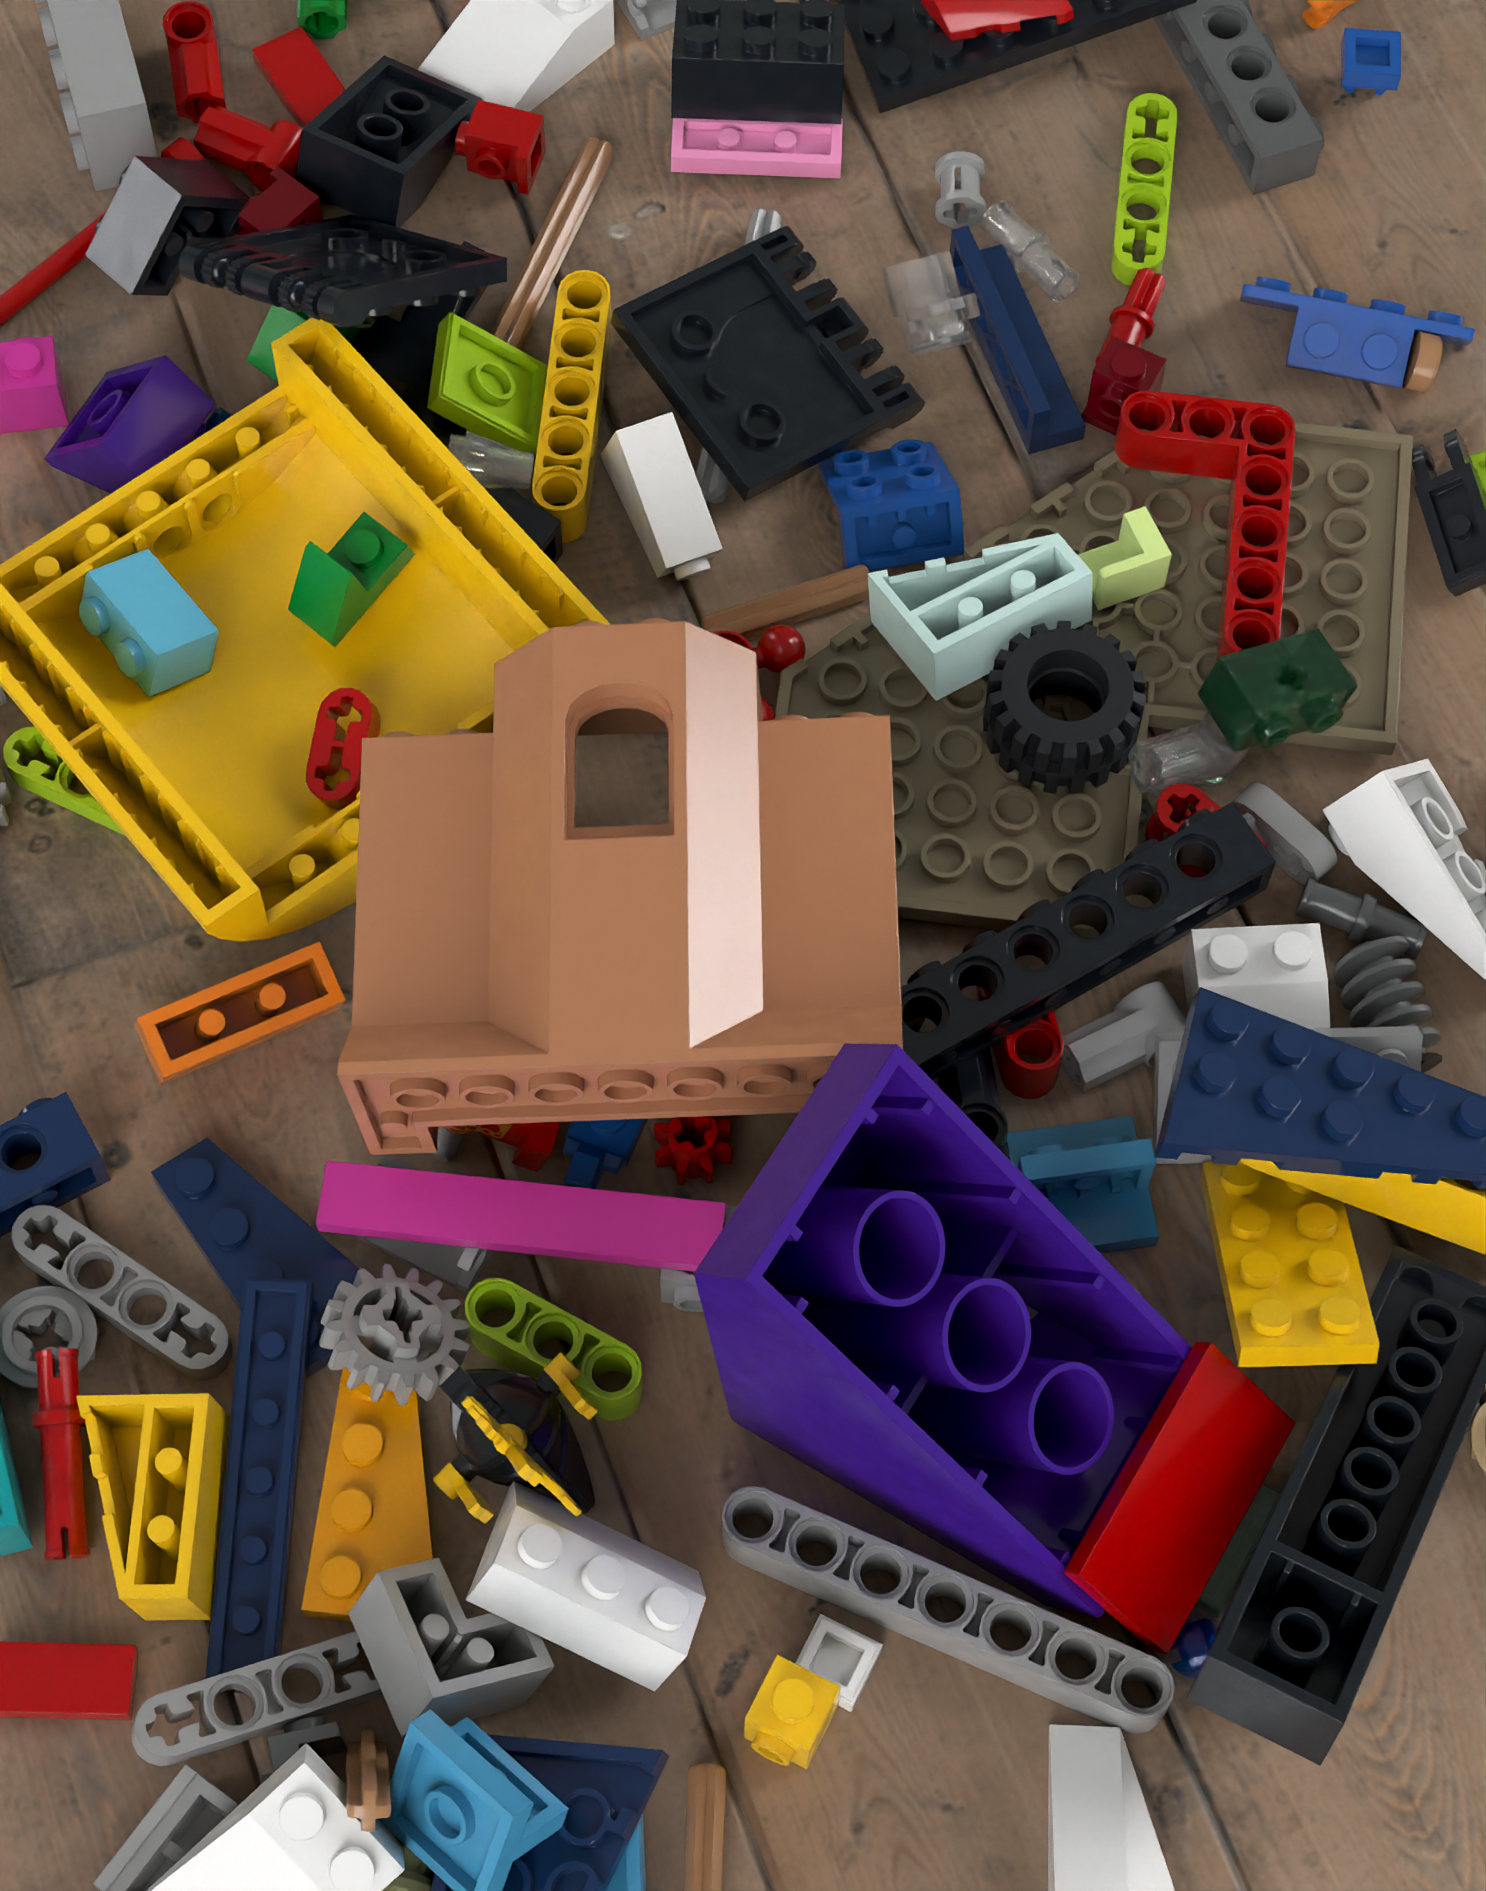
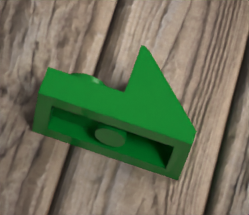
[288,512,415,647]

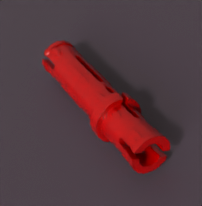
[32,1348,90,1561]

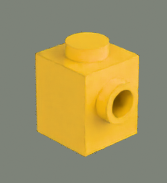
[744,1655,841,1769]

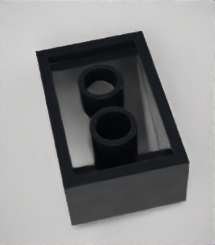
[295,55,483,228]

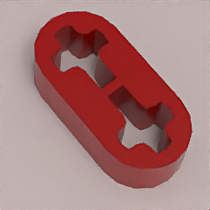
[306,688,380,810]

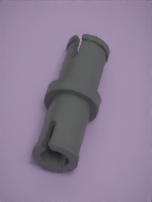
[1295,877,1428,959]

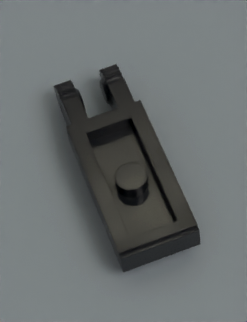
[1412,429,1486,597]

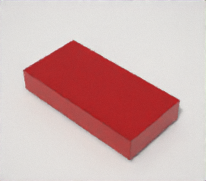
[252,27,346,128]
[0,1641,139,1720]

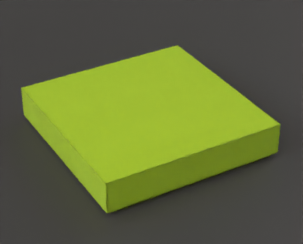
[427,312,548,462]

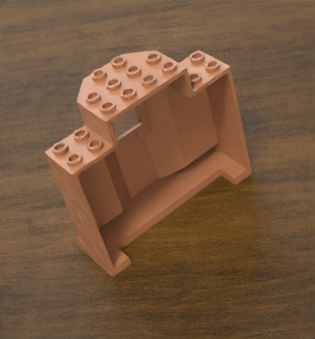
[337,618,903,1155]

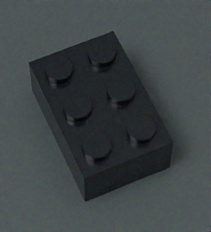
[671,0,845,124]

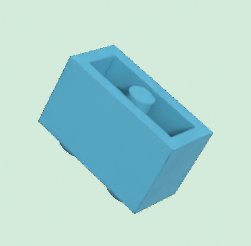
[79,549,219,697]

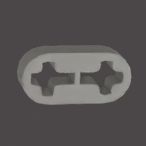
[1232,783,1337,885]

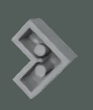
[348,1557,555,1738]

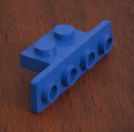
[1240,277,1475,389]

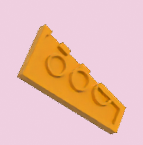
[301,1368,434,1622]

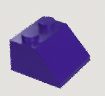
[44,355,216,494]

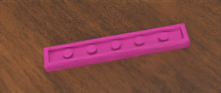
[316,1160,726,1272]

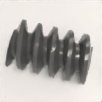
[1333,936,1442,1073]

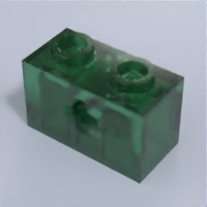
[1197,628,1357,752]

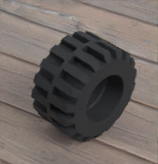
[983,621,1146,794]

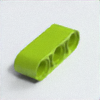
[465,1277,643,1421]

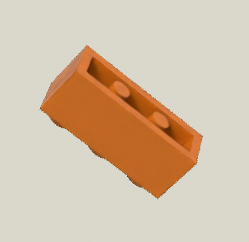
[134,941,346,1086]

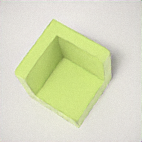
[1078,506,1172,610]

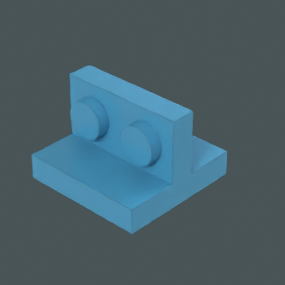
[1007,1116,1159,1254]
[378,1709,569,1891]

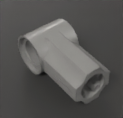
[1062,981,1186,1092]

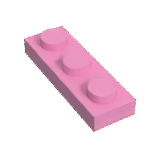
[671,118,843,178]

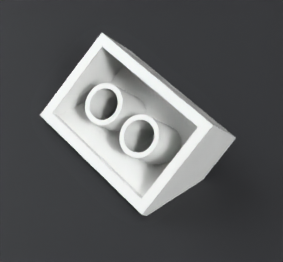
[466,1481,706,1692]

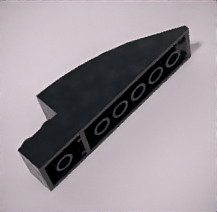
[1187,1245,1486,1766]

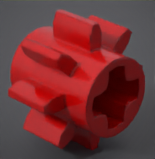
[653,1116,732,1186]

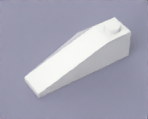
[1323,759,1486,980]
[1048,1724,1175,1891]

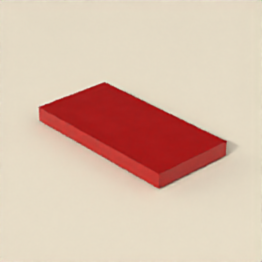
[1063,1341,1296,1654]

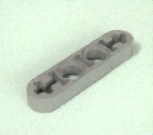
[11,1205,233,1380]
[131,1631,383,1766]

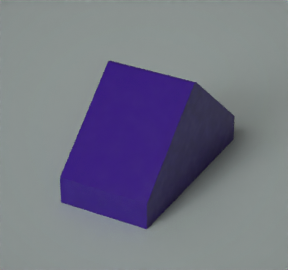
[694,1043,1192,1618]

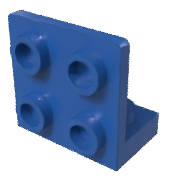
[818,440,964,571]

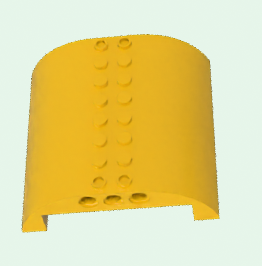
[0,318,611,942]

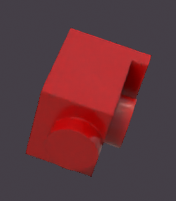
[455,100,546,195]

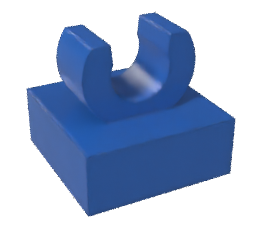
[1341,28,1401,95]

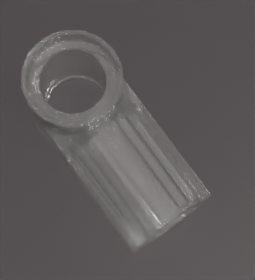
[1128,706,1256,796]

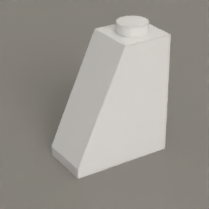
[600,412,723,581]

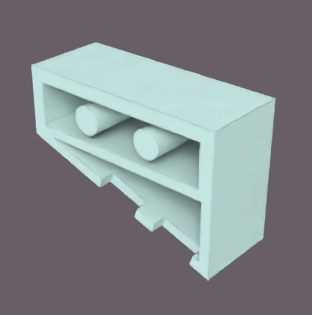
[868,533,1093,701]

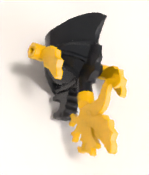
[433,1352,598,1524]

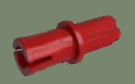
[1095,268,1166,364]

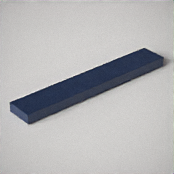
[205,1277,314,1694]

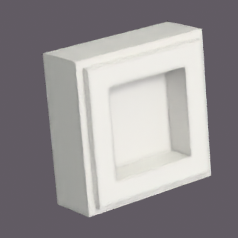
[795,1614,883,1712]

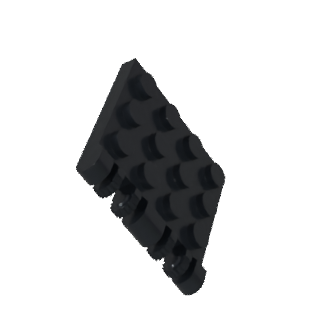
[179,215,507,328]
[610,226,925,502]

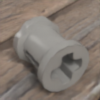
[934,151,986,229]

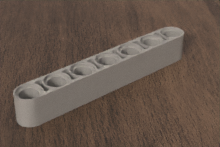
[721,1486,1175,1734]

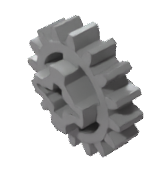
[319,1264,470,1405]

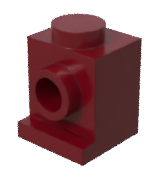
[233,166,323,237]
[1081,336,1167,435]

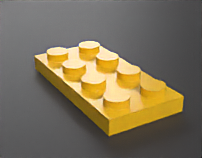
[1200,1161,1380,1368]

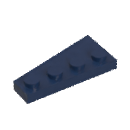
[151,1138,361,1378]

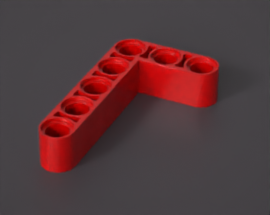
[1114,390,1295,688]

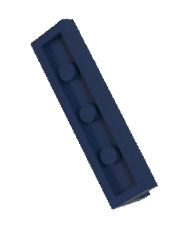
[947,226,1086,454]

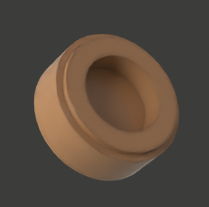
[1402,331,1443,393]

